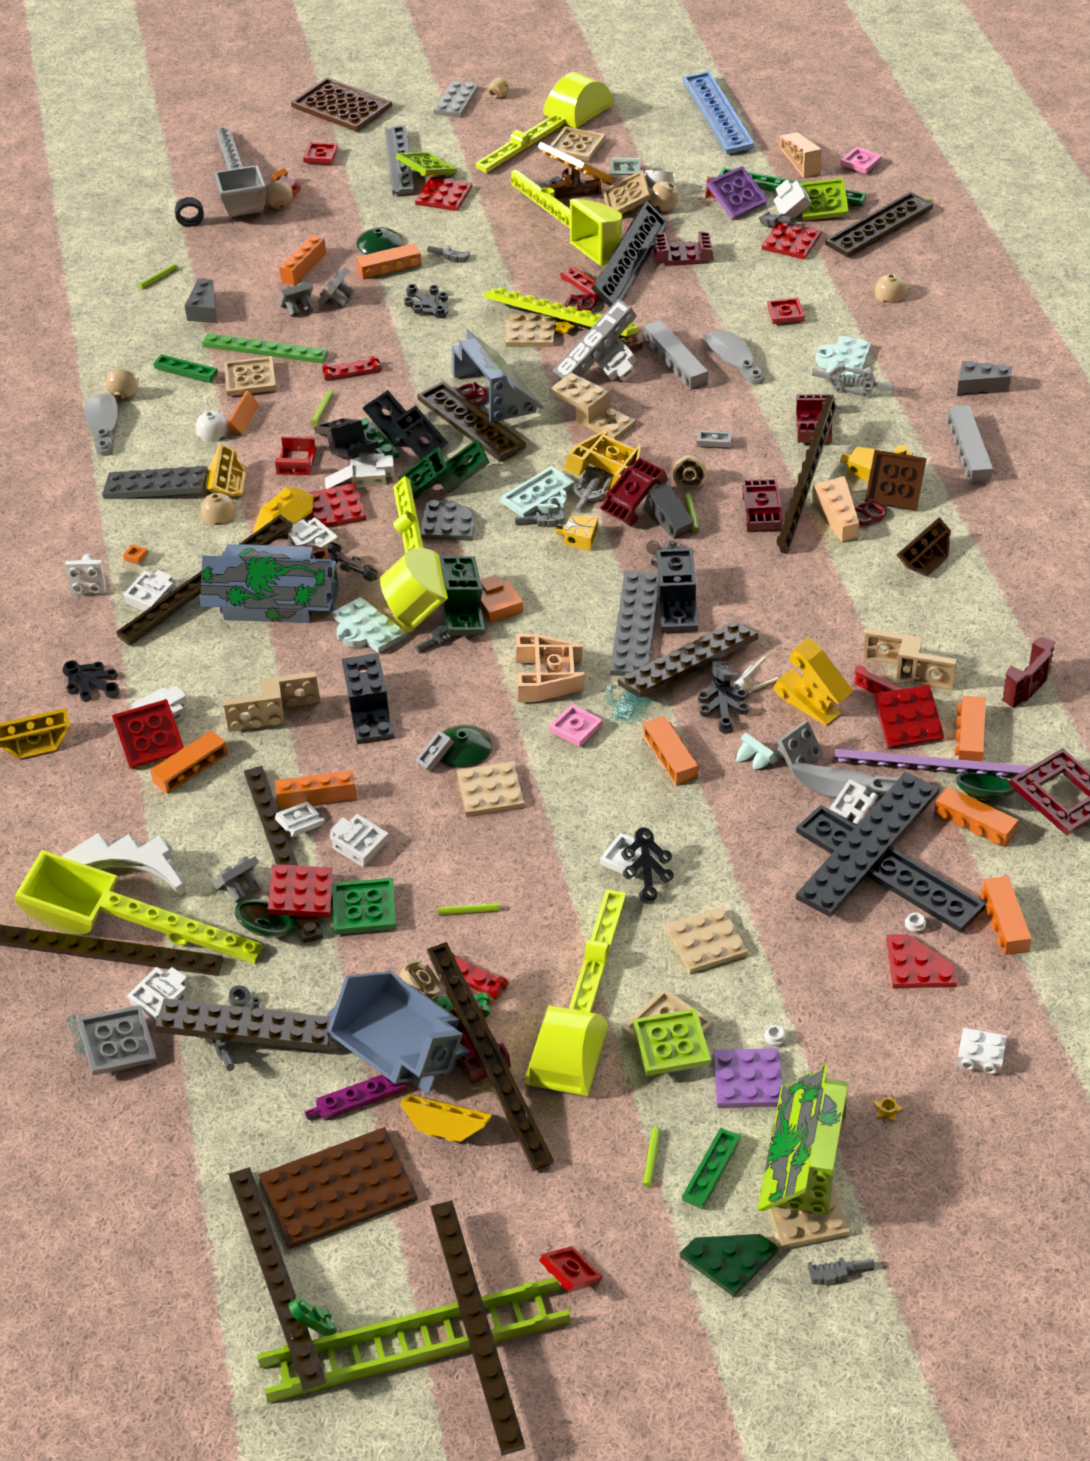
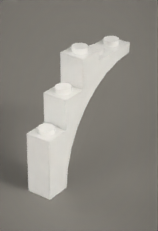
[61,833,187,896]

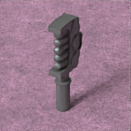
[759,212,794,226]
[427,246,470,263]
[515,510,565,528]
[415,623,462,652]
[711,659,739,681]
[212,1039,235,1071]
[808,1257,875,1286]

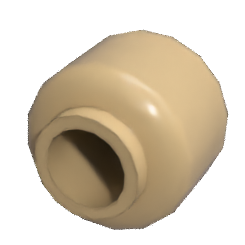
[488,77,509,98]

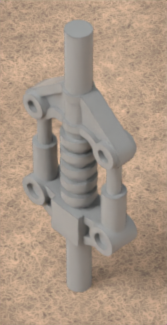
[812,363,894,398]
[573,466,614,513]

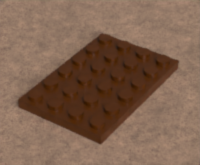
[291,77,392,132]
[259,1127,418,1249]

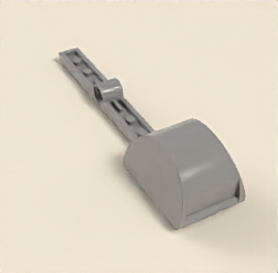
[214,128,266,217]

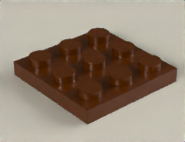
[865,450,927,510]

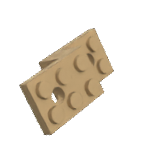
[550,373,636,440]
[863,628,957,691]
[223,671,321,732]

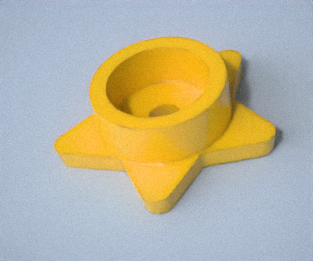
[555,320,575,334]
[874,1097,903,1121]

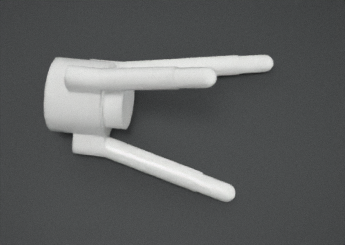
[733,656,779,695]

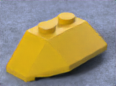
[206,443,246,496]
[253,487,314,534]
[0,708,71,759]
[401,1094,492,1142]

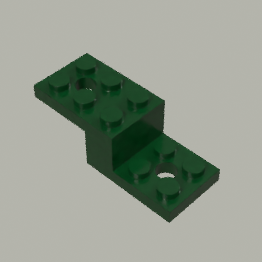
[398,439,490,499]
[439,556,485,636]

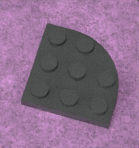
[420,500,475,541]

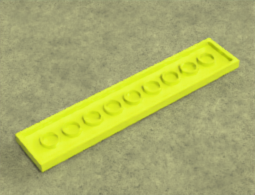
[484,287,640,336]

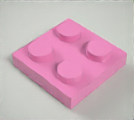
[840,147,882,174]
[549,704,603,747]

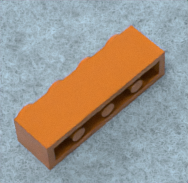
[279,235,326,286]
[356,243,422,279]
[955,695,986,762]
[643,716,699,786]
[150,730,228,794]
[275,770,357,810]
[934,786,1019,847]
[980,876,1031,955]

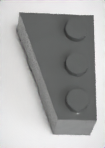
[185,278,217,323]
[957,361,1012,396]
[643,482,694,539]

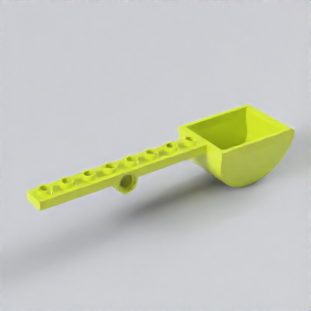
[475,72,613,173]
[510,170,622,266]
[380,476,448,633]
[14,850,263,964]
[524,889,626,1097]

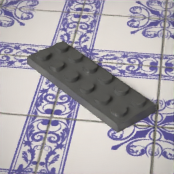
[102,466,209,499]

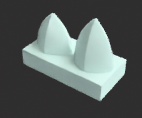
[610,158,641,174]
[737,732,778,769]

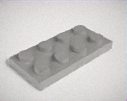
[433,80,479,118]

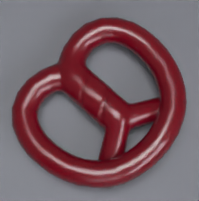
[565,293,596,311]
[456,382,488,406]
[854,499,886,526]

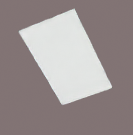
[325,464,353,489]

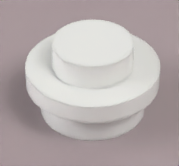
[905,913,926,933]
[764,1025,786,1046]

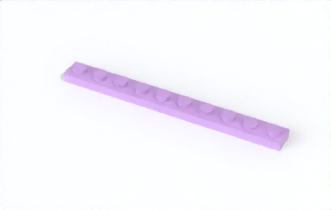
[835,749,1032,776]

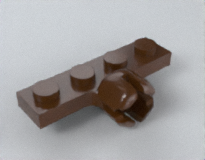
[541,167,601,199]

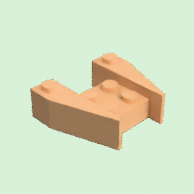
[516,634,585,702]

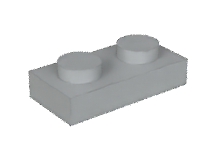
[697,430,732,448]
[415,731,454,772]

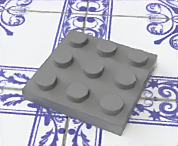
[77,1005,157,1076]

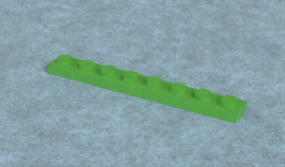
[202,333,328,364]

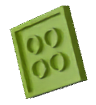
[396,152,458,177]
[800,178,849,221]
[633,1008,711,1076]

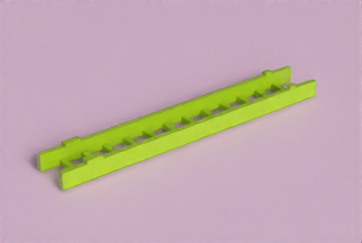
[257,1277,570,1403]

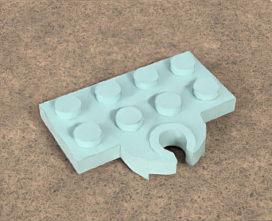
[816,336,872,385]
[500,466,575,517]
[332,597,407,653]

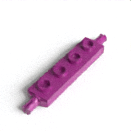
[304,1074,408,1120]

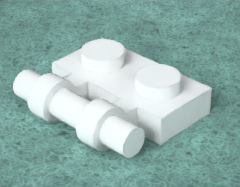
[829,779,878,826]

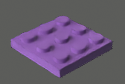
[706,166,768,219]
[714,1048,783,1108]

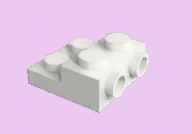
[600,833,655,880]
[957,1028,1007,1075]

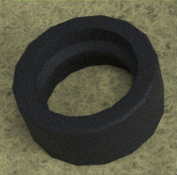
[175,197,204,227]

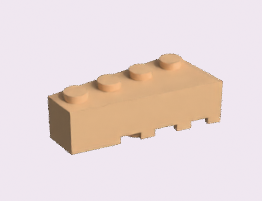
[780,132,822,178]
[812,476,859,542]

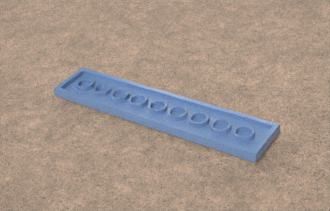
[683,71,754,155]

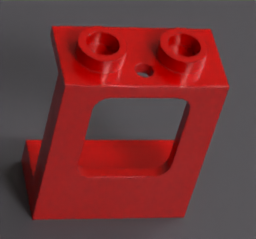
[275,436,316,475]

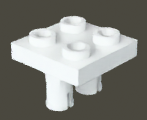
[65,554,107,595]

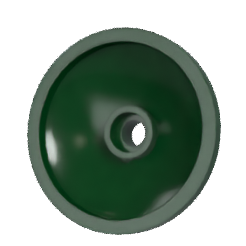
[356,227,402,255]
[440,724,492,768]
[956,773,1015,803]
[234,899,295,937]

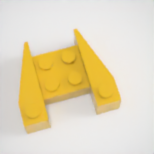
[564,429,641,489]
[773,637,853,726]

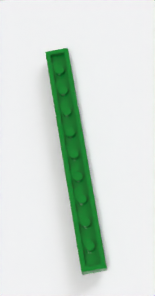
[719,167,867,206]

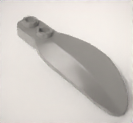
[703,330,764,385]
[85,393,118,456]
[791,763,899,798]

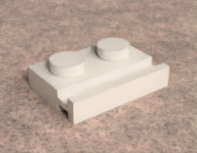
[275,802,324,837]

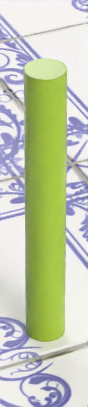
[138,263,178,289]
[311,390,333,425]
[684,494,699,532]
[438,903,500,915]
[643,1127,661,1188]

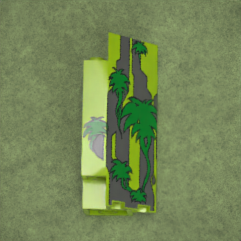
[757,1063,849,1215]

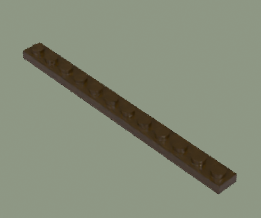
[776,395,837,554]
[116,514,293,646]
[244,766,323,943]
[0,925,224,976]
[427,942,554,1172]
[228,1167,327,1391]
[430,1200,525,1456]

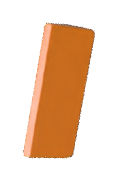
[228,391,259,435]

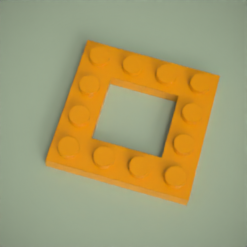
[538,142,615,184]

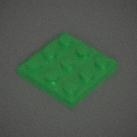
[332,878,396,935]

